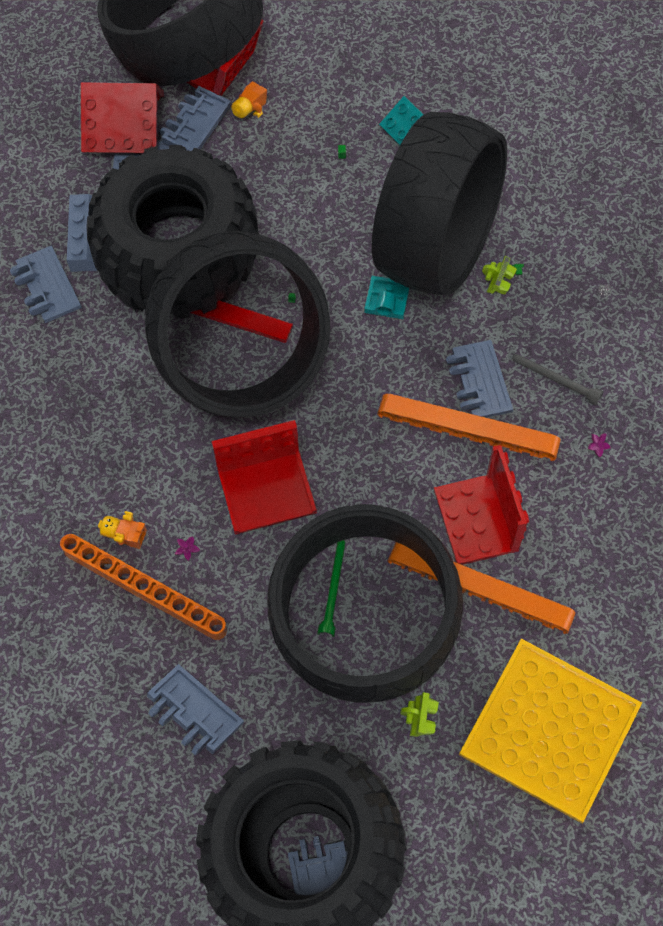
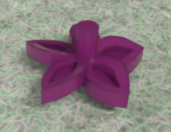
[588,433,611,457]
[175,536,200,561]

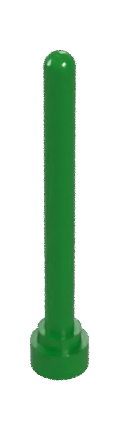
[317,540,346,637]

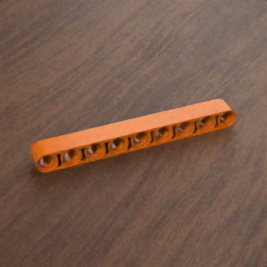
[377,394,561,461]
[60,534,227,640]
[387,542,576,634]

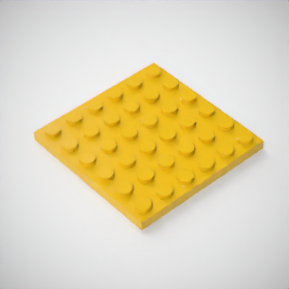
[459,639,642,823]

